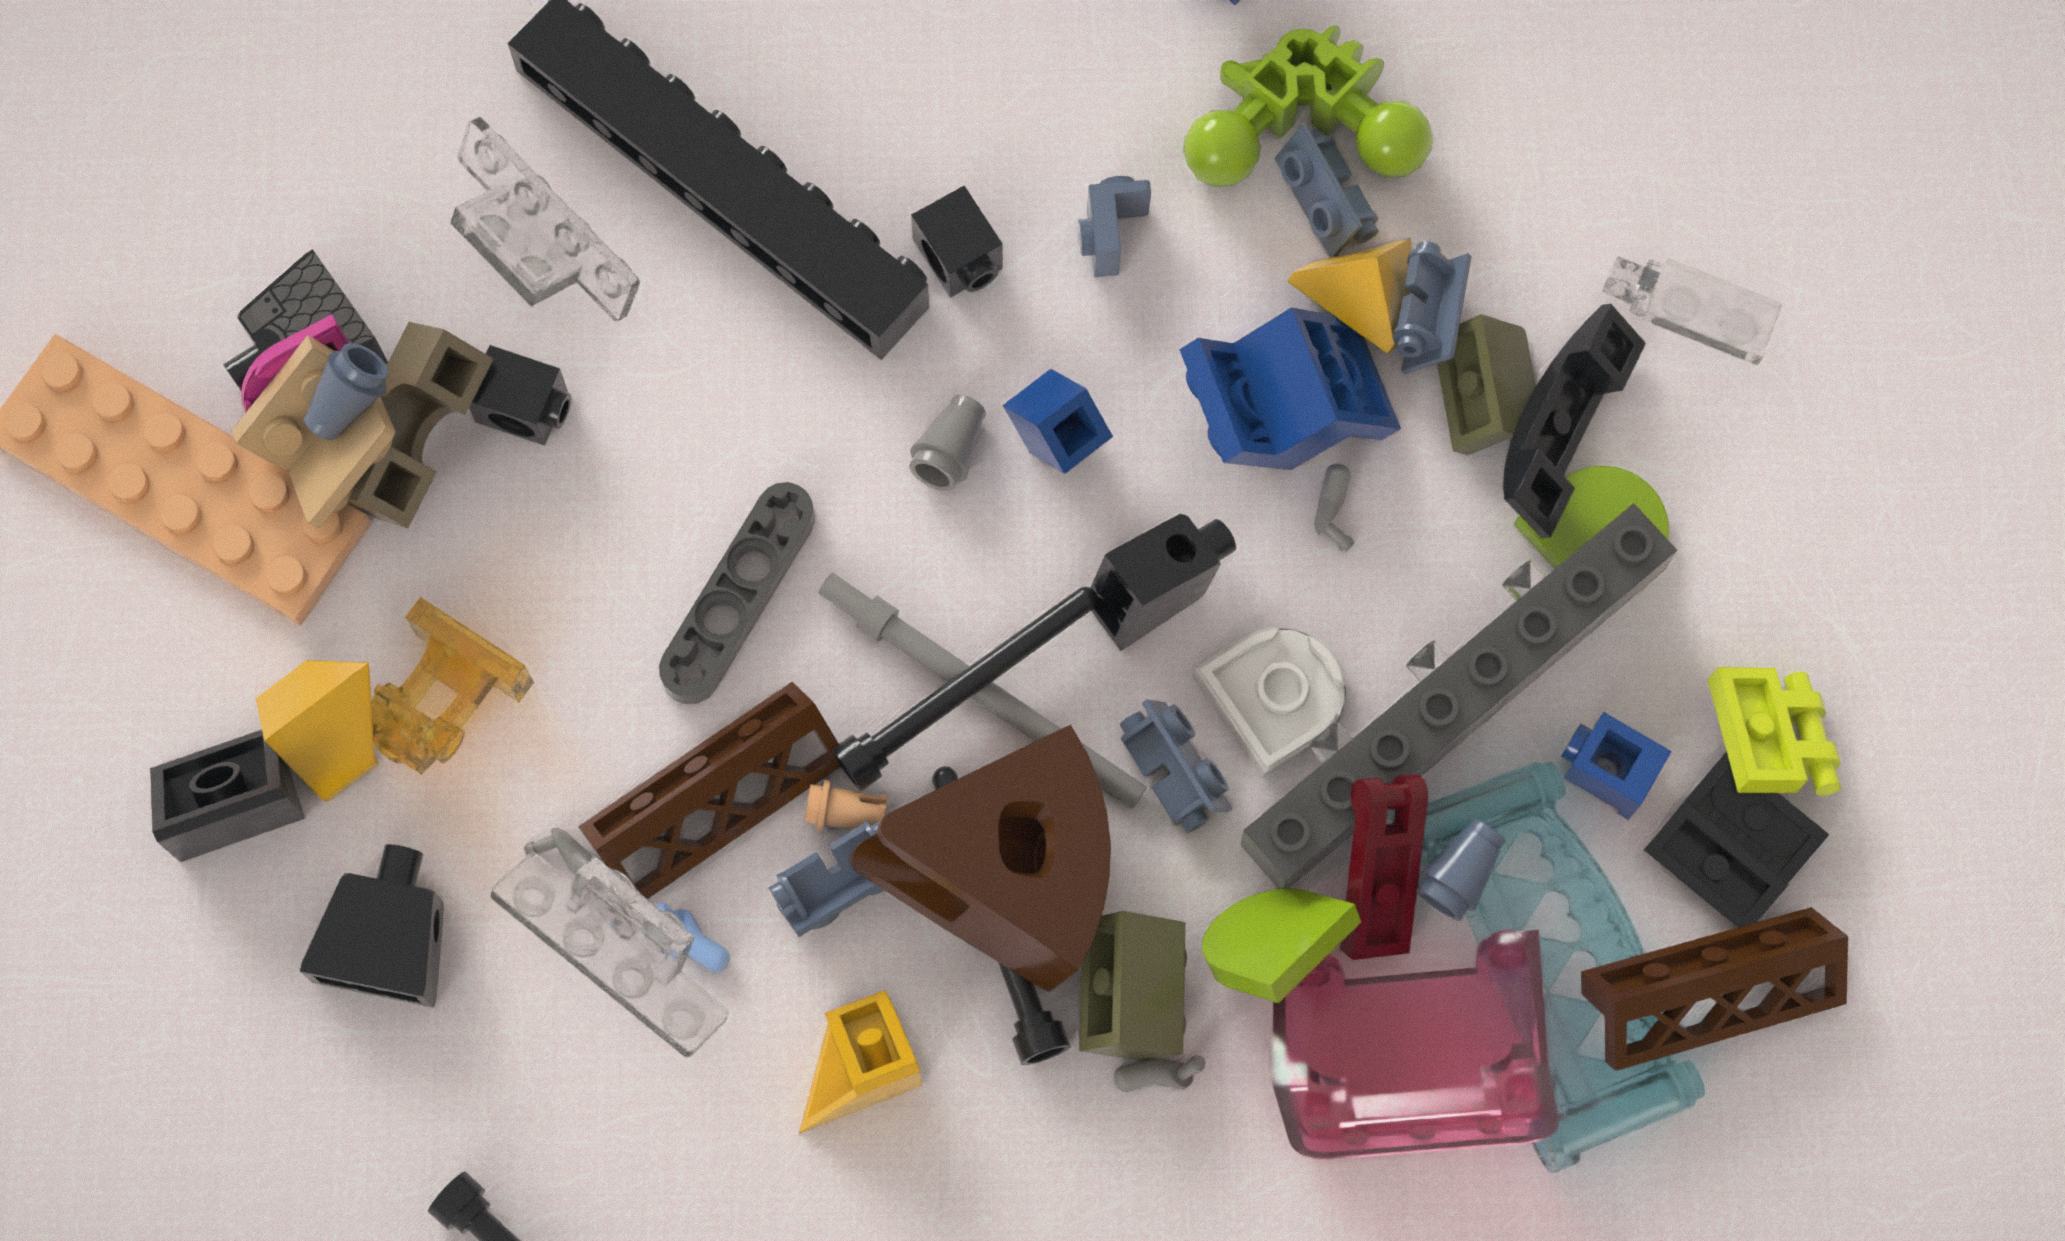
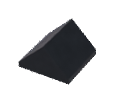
[150,730,305,862]

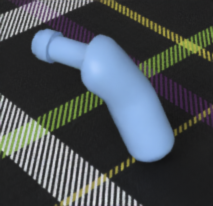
[654,903,730,973]

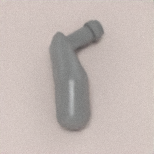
[1314,464,1355,552]
[524,828,608,889]
[1114,1055,1206,1092]

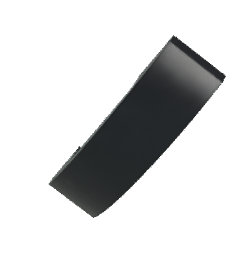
[1503,303,1646,539]

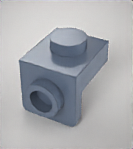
[1078,176,1151,277]

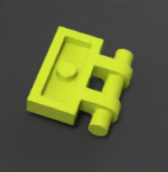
[1707,667,1841,796]

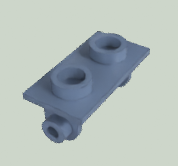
[1274,124,1379,257]
[1393,241,1472,374]
[1120,699,1232,833]
[768,820,885,937]

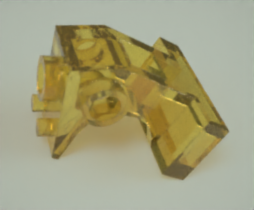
[371,597,534,774]

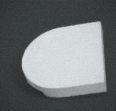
[1193,627,1346,778]

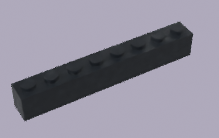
[508,0,929,360]

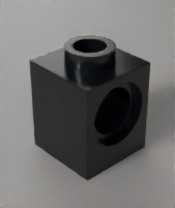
[911,185,1003,297]
[469,345,571,446]

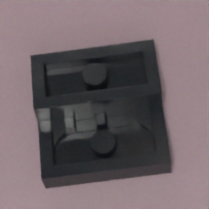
[1644,751,1830,927]

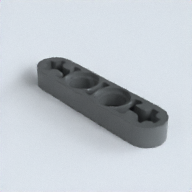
[659,482,815,704]

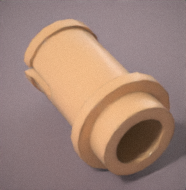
[804,780,888,832]

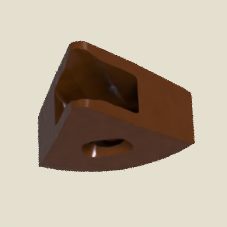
[850,725,1111,992]

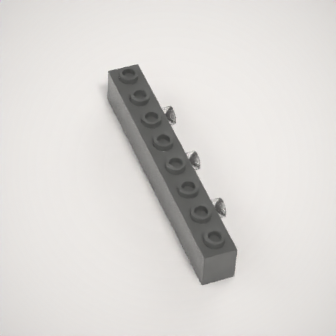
[1240,503,1677,889]

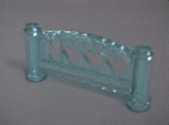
[1391,761,1705,1173]

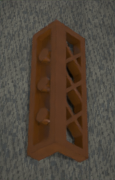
[578,682,841,908]
[1581,907,1848,1071]

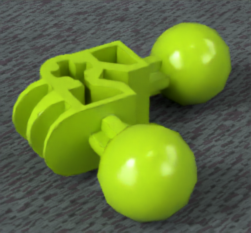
[1183,25,1433,187]

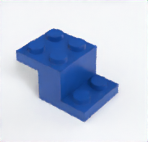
[1179,307,1401,470]

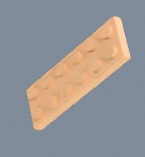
[0,334,371,626]

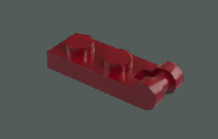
[1340,774,1428,960]

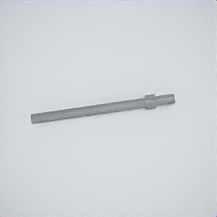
[819,573,1147,808]

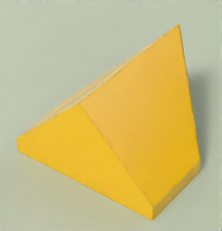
[1287,238,1411,354]
[256,660,379,802]
[799,990,922,1134]

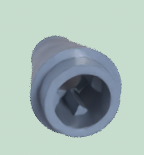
[304,343,389,440]
[1416,819,1506,921]

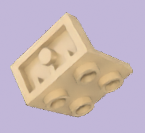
[232,335,395,528]

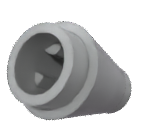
[909,395,986,491]

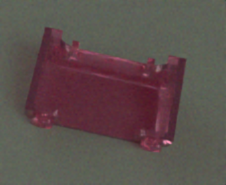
[1273,929,1559,1159]

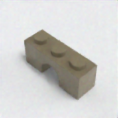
[348,322,493,528]

